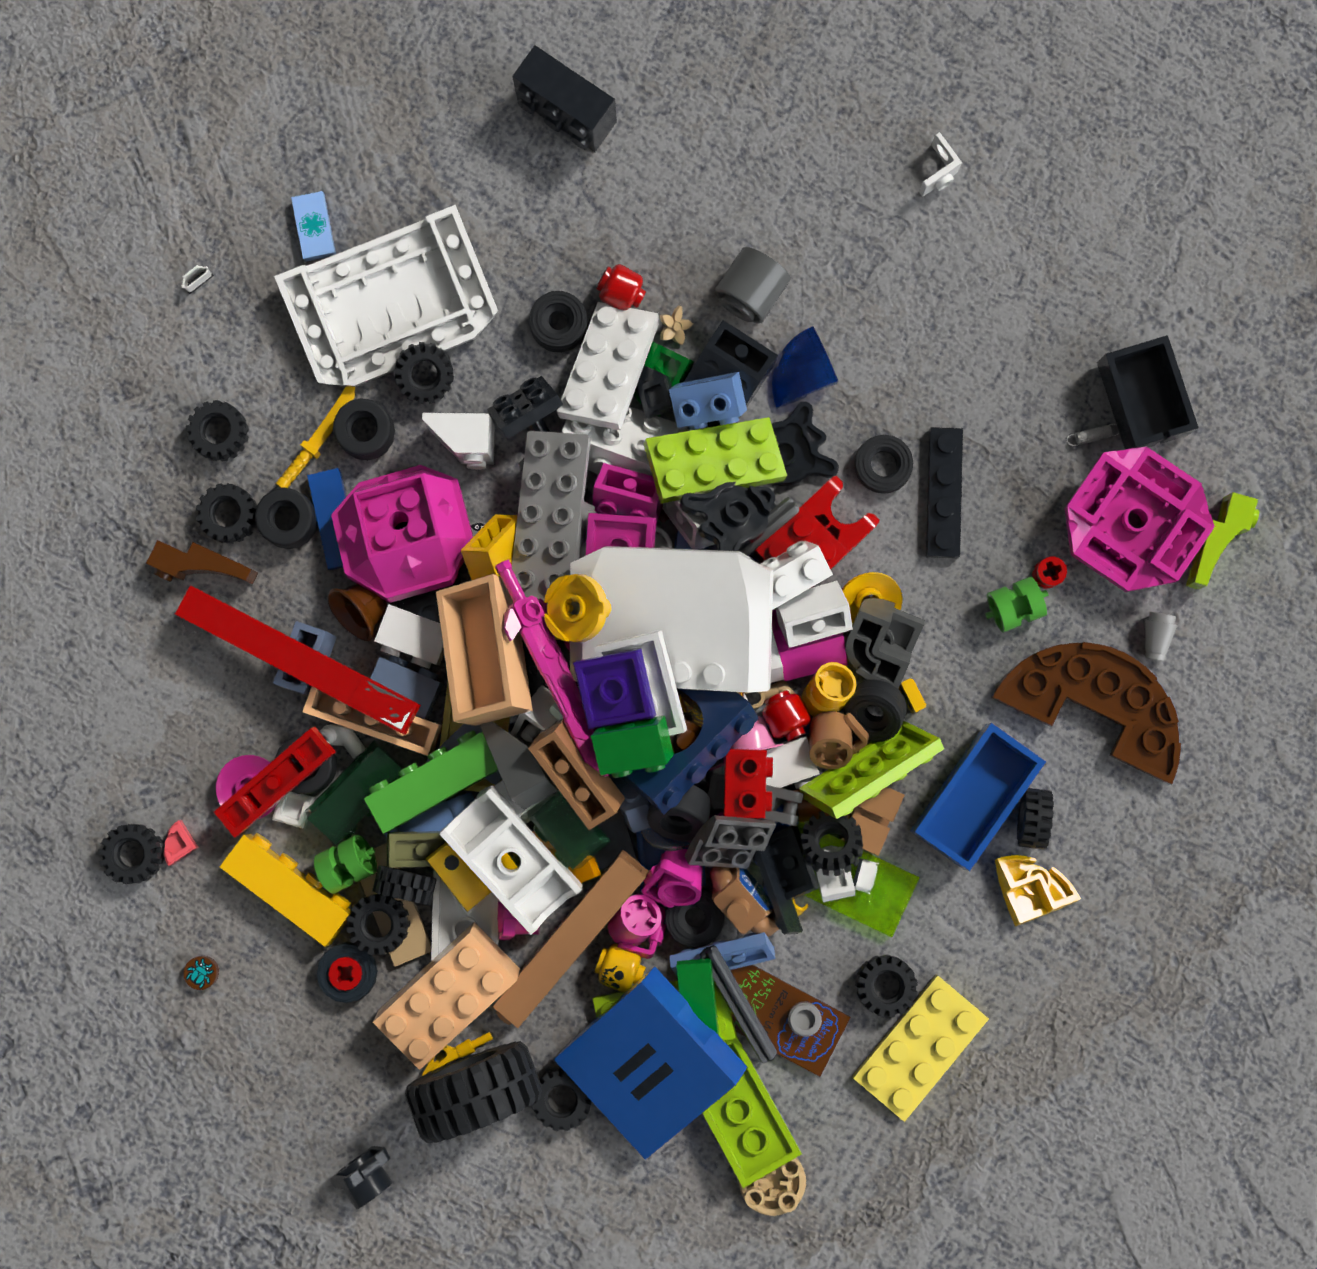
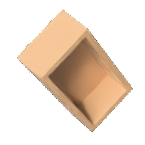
[436,574,533,726]
[373,922,520,1070]

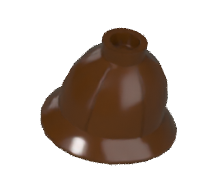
[327,584,387,641]

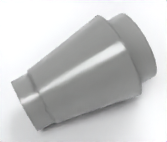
[1145,611,1178,661]

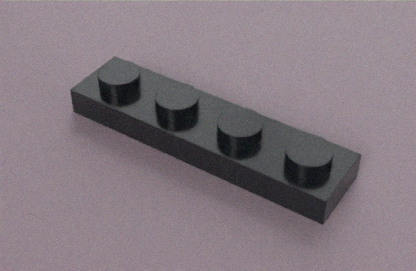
[926,427,963,558]

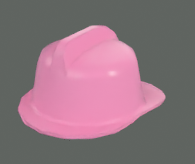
[708,716,784,771]

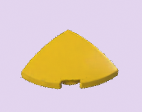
[995,855,1081,927]

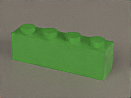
[364,730,498,834]

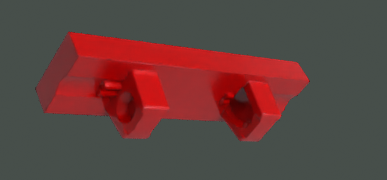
[214,727,336,838]

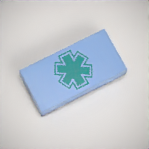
[291,191,336,262]

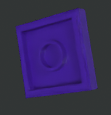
[573,648,656,730]

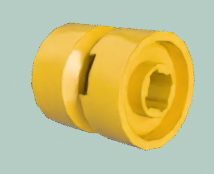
[802,662,856,717]

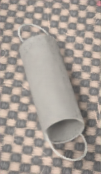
[1067,424,1119,446]

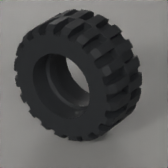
[405,1041,543,1143]

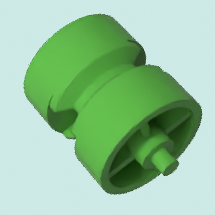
[985,576,1049,633]
[314,835,377,894]

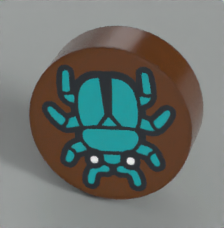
[184,956,219,990]

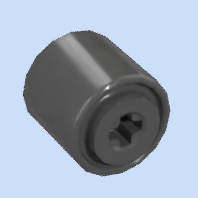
[715,247,791,324]

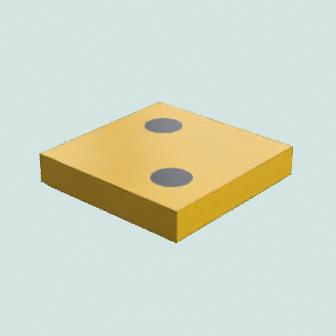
[426,842,518,912]

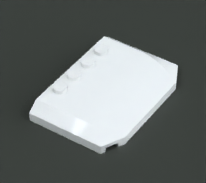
[274,205,499,387]
[570,546,773,693]

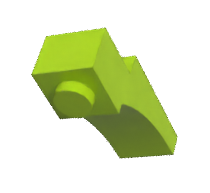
[1186,492,1259,589]

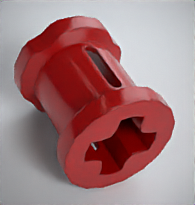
[1031,556,1067,589]

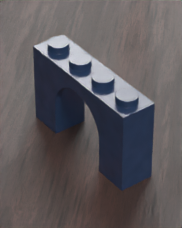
[621,688,759,815]

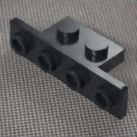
[752,818,820,935]

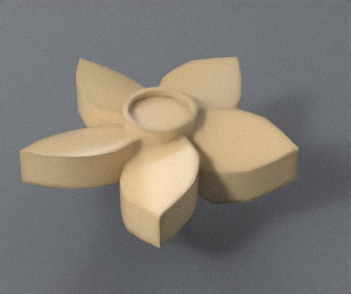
[659,306,693,345]

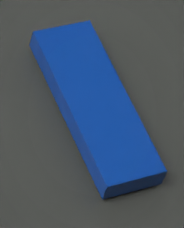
[307,468,346,570]

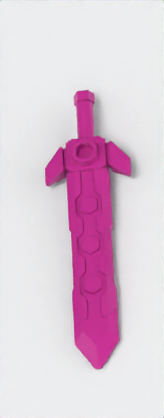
[495,559,609,776]

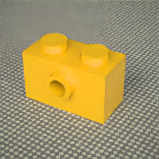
[461,514,517,580]

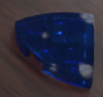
[772,326,838,409]

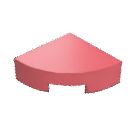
[164,820,199,866]

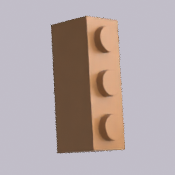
[528,718,625,830]

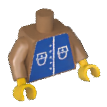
[710,866,808,937]

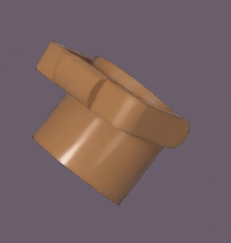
[807,711,869,769]

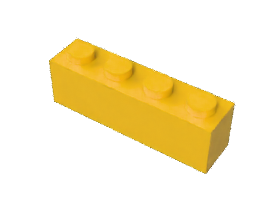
[220,833,352,947]

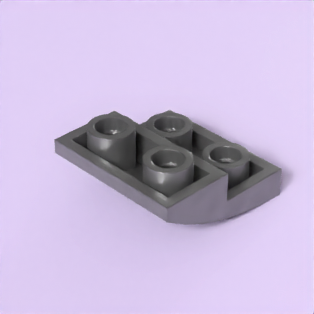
[684,815,776,869]

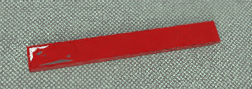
[175,585,421,735]

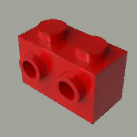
[723,749,773,818]

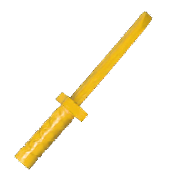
[275,386,356,488]

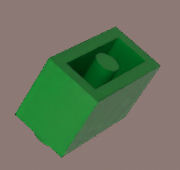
[591,715,674,778]

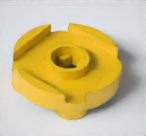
[544,574,611,642]

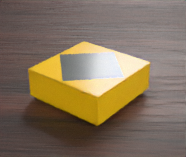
[899,678,926,714]

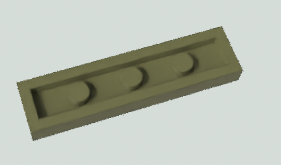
[387,831,520,868]

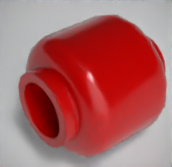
[596,264,646,310]
[762,690,811,742]

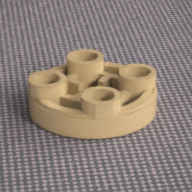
[739,1157,806,1216]

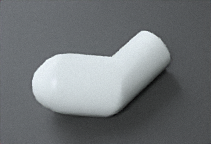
[319,724,367,759]

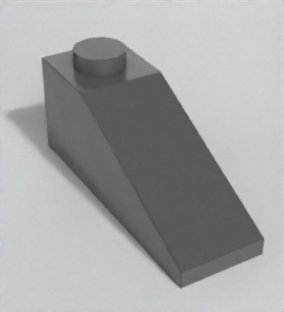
[480,721,559,810]

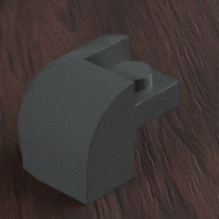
[845,598,925,689]

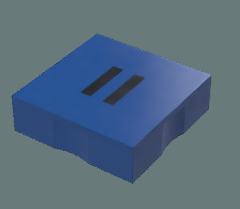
[554,966,748,1160]

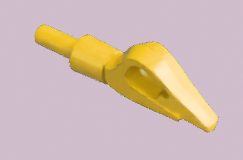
[422,1032,493,1076]

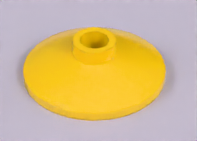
[842,572,903,624]

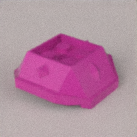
[1064,446,1215,592]
[331,465,473,603]

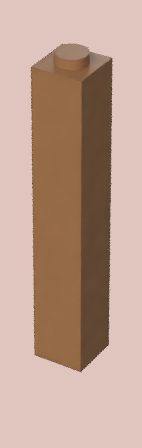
[492,850,648,1028]

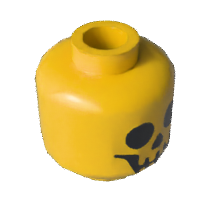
[595,943,646,992]

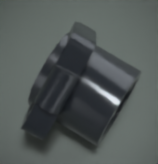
[330,1146,393,1210]

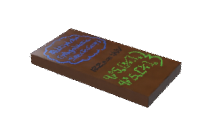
[730,965,851,1077]

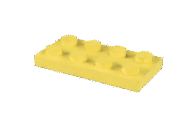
[852,974,989,1122]

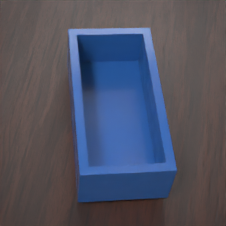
[910,723,1046,871]

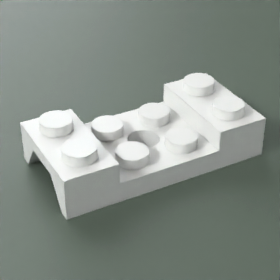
[440,785,583,935]

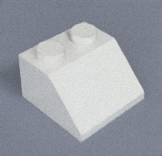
[422,413,495,470]

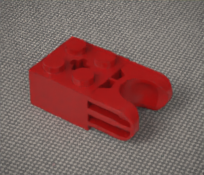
[754,476,880,588]

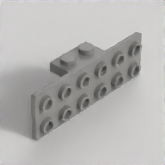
[512,431,596,604]

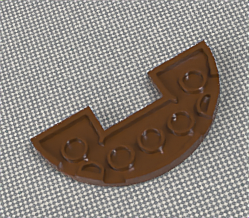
[991,642,1181,785]

